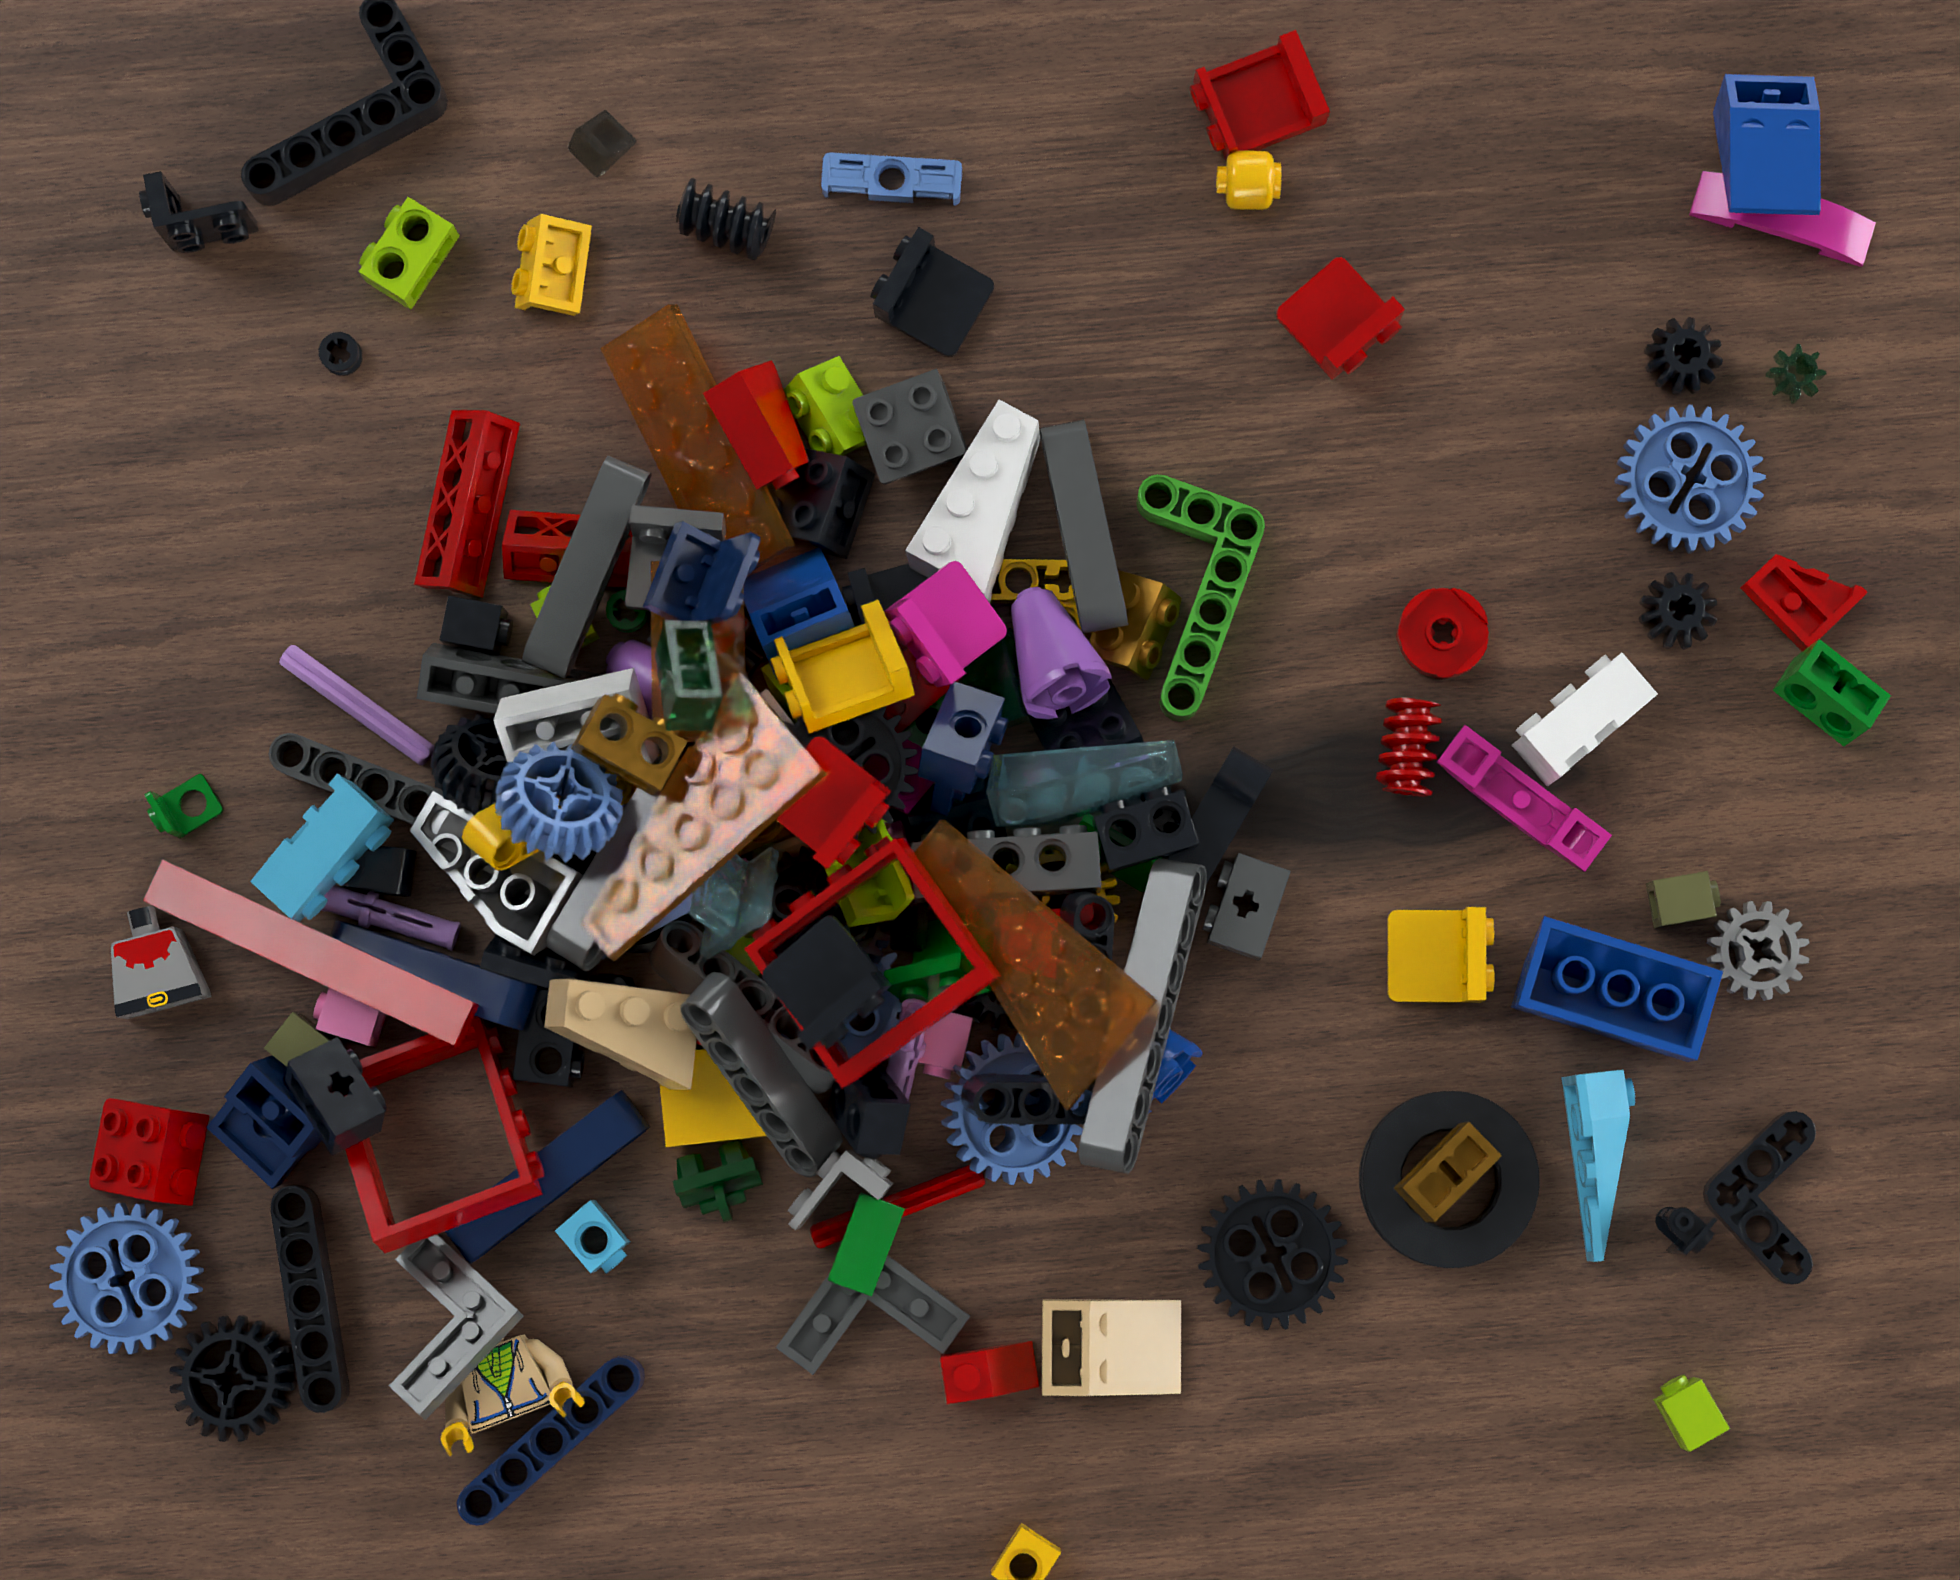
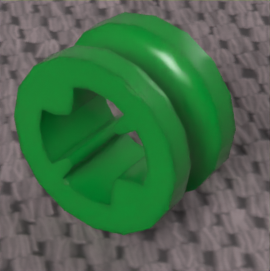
[606,590,649,633]

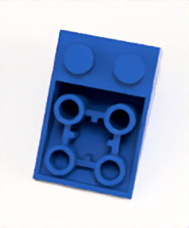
[1713,74,1821,215]
[741,548,855,680]

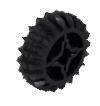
[431,713,513,815]
[170,1315,297,1442]

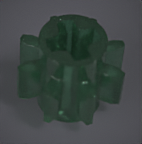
[1765,344,1826,404]

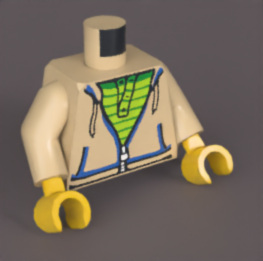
[441,1334,584,1456]

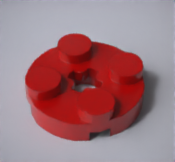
[1396,588,1489,680]

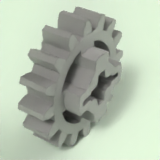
[1706,901,1809,1001]

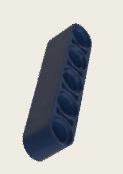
[330,920,538,1030]
[445,1090,651,1265]
[457,1355,645,1526]

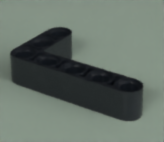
[241,0,448,206]
[961,890,1115,1124]

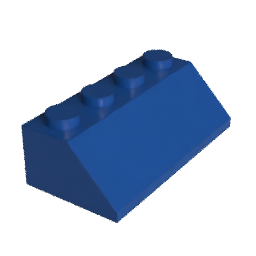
[1511,916,1723,1062]

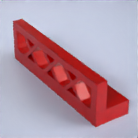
[414,410,520,598]
[502,510,633,588]

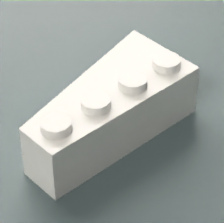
[905,400,1041,603]

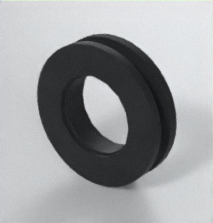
[1359,1091,1540,1268]

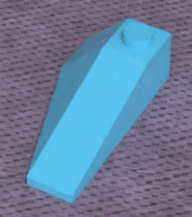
[1561,1069,1635,1262]

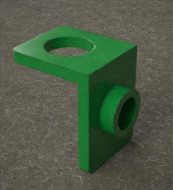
[144,774,224,839]

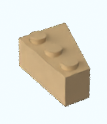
[544,979,697,1090]

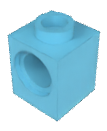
[555,1200,630,1273]

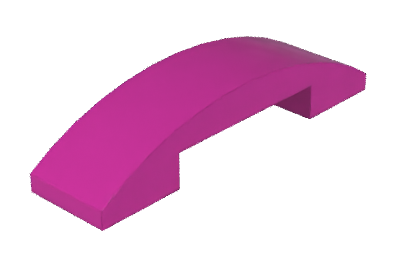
[1689,171,1876,267]
[1437,725,1612,872]

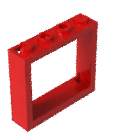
[744,836,1001,1088]
[331,1016,545,1254]

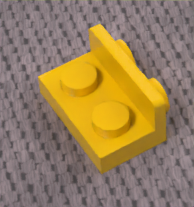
[511,214,592,316]

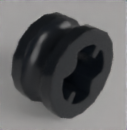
[318,332,363,376]

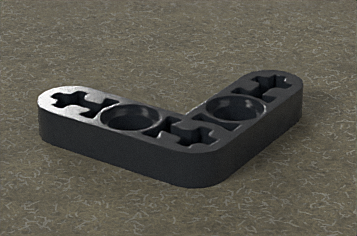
[1703,1111,1816,1285]

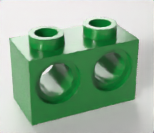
[1772,639,1891,747]

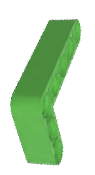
[1136,474,1265,722]

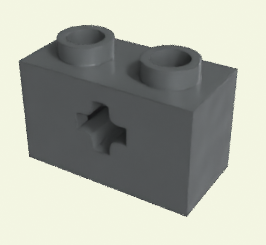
[1202,853,1291,961]

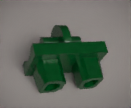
[672,1140,763,1223]

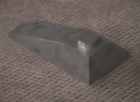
[410,791,583,955]

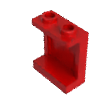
[1190,30,1330,161]

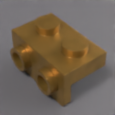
[1089,570,1182,680]

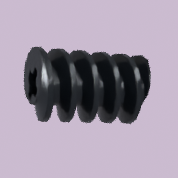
[676,178,776,261]

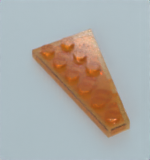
[581,668,827,961]
[914,820,1158,1110]

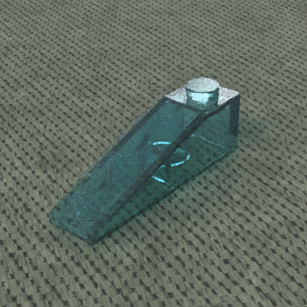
[987,740,1183,829]

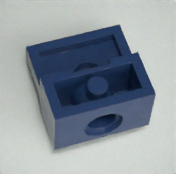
[918,682,1008,816]
[206,1055,321,1189]

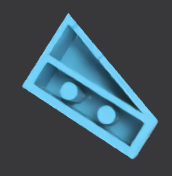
[250,774,394,922]

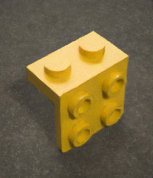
[1387,907,1494,1003]

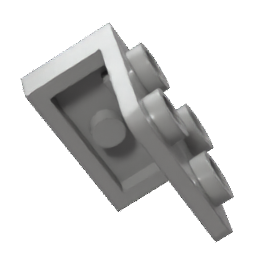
[788,1149,894,1230]

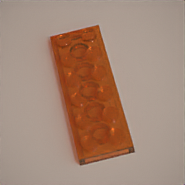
[600,304,795,571]

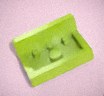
[784,356,867,456]
[824,819,914,927]

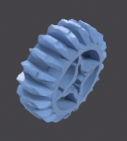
[495,741,623,863]

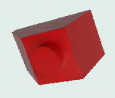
[940,1340,1039,1404]

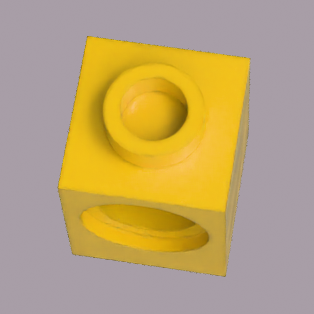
[991,1523,1061,1580]

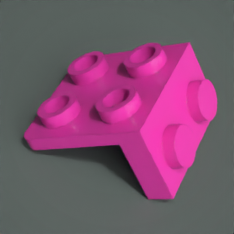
[884,561,1007,687]

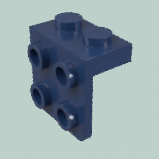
[643,521,760,631]

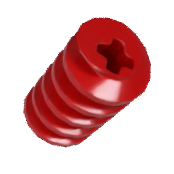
[1375,697,1442,797]

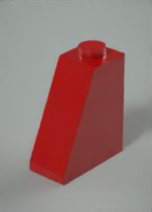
[702,360,809,490]

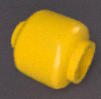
[1216,151,1281,210]

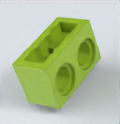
[358,197,460,310]

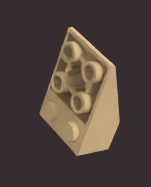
[1042,1299,1181,1396]

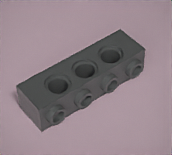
[416,643,603,714]
[911,825,1101,904]

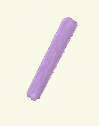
[279,645,434,765]

